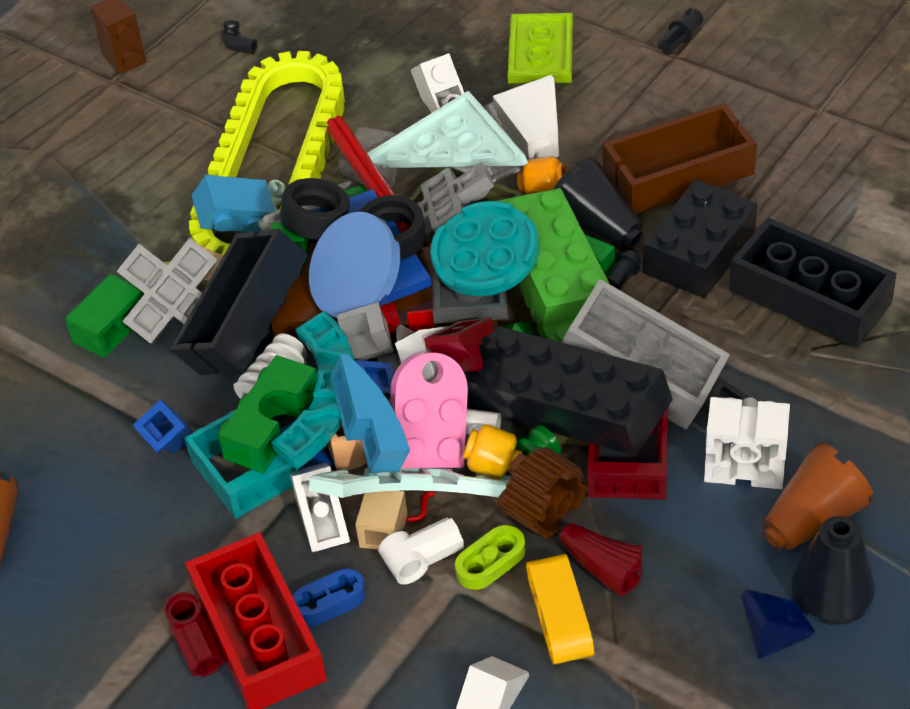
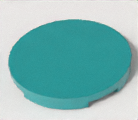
[430,201,540,296]

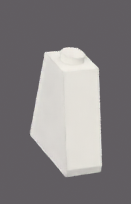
[493,75,559,161]

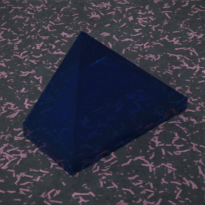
[741,589,815,659]

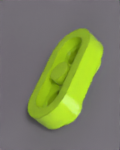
[455,525,526,590]

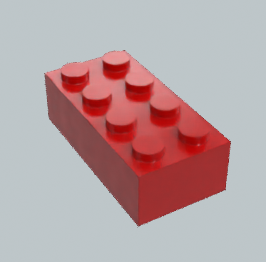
[185,532,327,709]

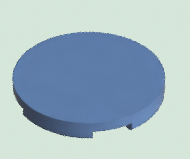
[309,212,400,318]

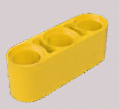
[526,554,594,665]

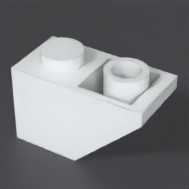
[410,53,464,113]

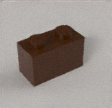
[90,0,147,75]

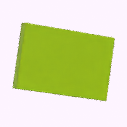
[508,13,573,84]

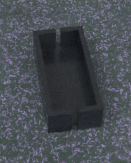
[170,229,308,375]

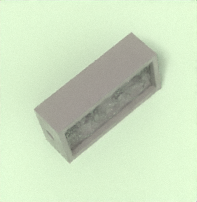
[561,279,730,430]

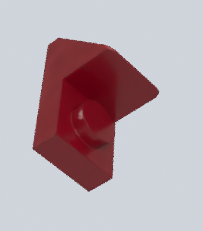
[424,317,494,372]

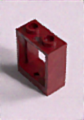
[587,408,668,500]

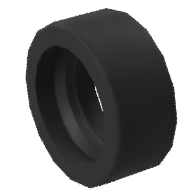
[280,178,350,240]
[359,195,426,260]

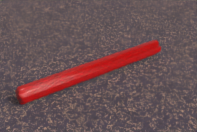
[327,116,411,233]

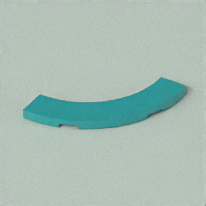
[271,311,355,470]

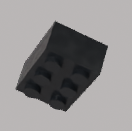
[643,179,757,299]

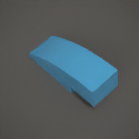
[330,354,410,473]

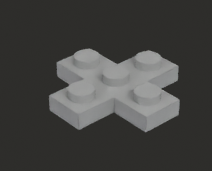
[418,162,494,234]
[117,238,218,344]

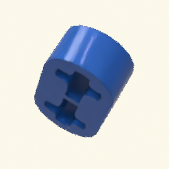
[292,569,366,626]

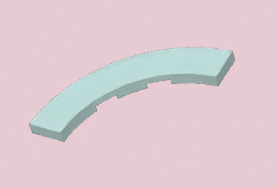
[309,468,513,498]

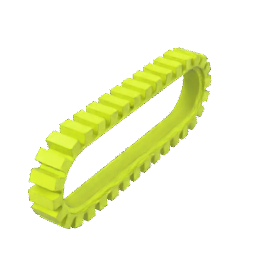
[189,51,345,255]

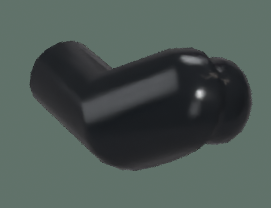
[221,20,257,54]

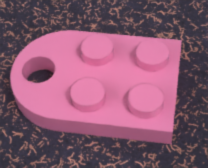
[390,351,468,468]

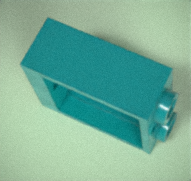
[185,409,296,519]

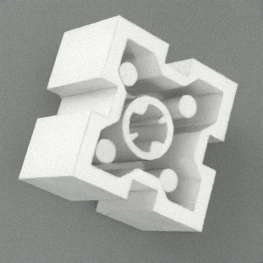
[704,397,790,489]

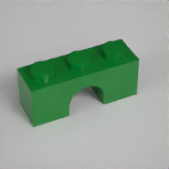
[218,355,317,474]

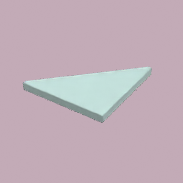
[367,91,528,168]

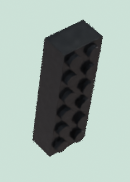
[464,325,673,456]

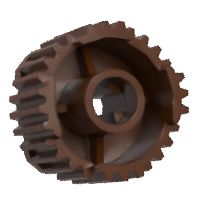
[497,446,588,539]

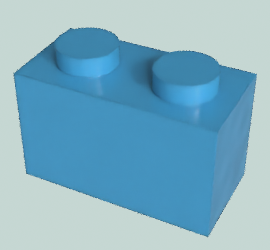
[191,175,275,233]

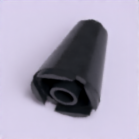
[553,157,643,249]
[791,516,875,625]

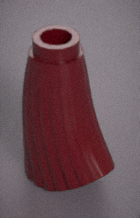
[559,523,643,597]

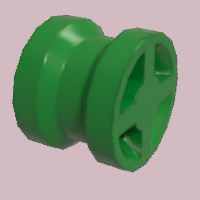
[516,425,561,456]

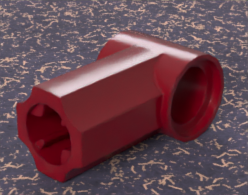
[164,592,225,677]

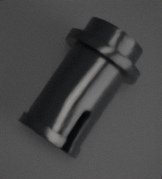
[605,250,641,291]

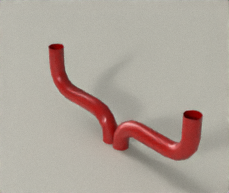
[407,491,435,522]

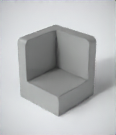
[337,302,394,361]

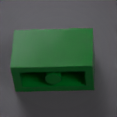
[65,274,144,359]

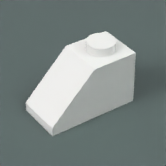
[289,462,350,552]

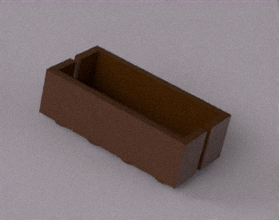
[602,103,757,214]

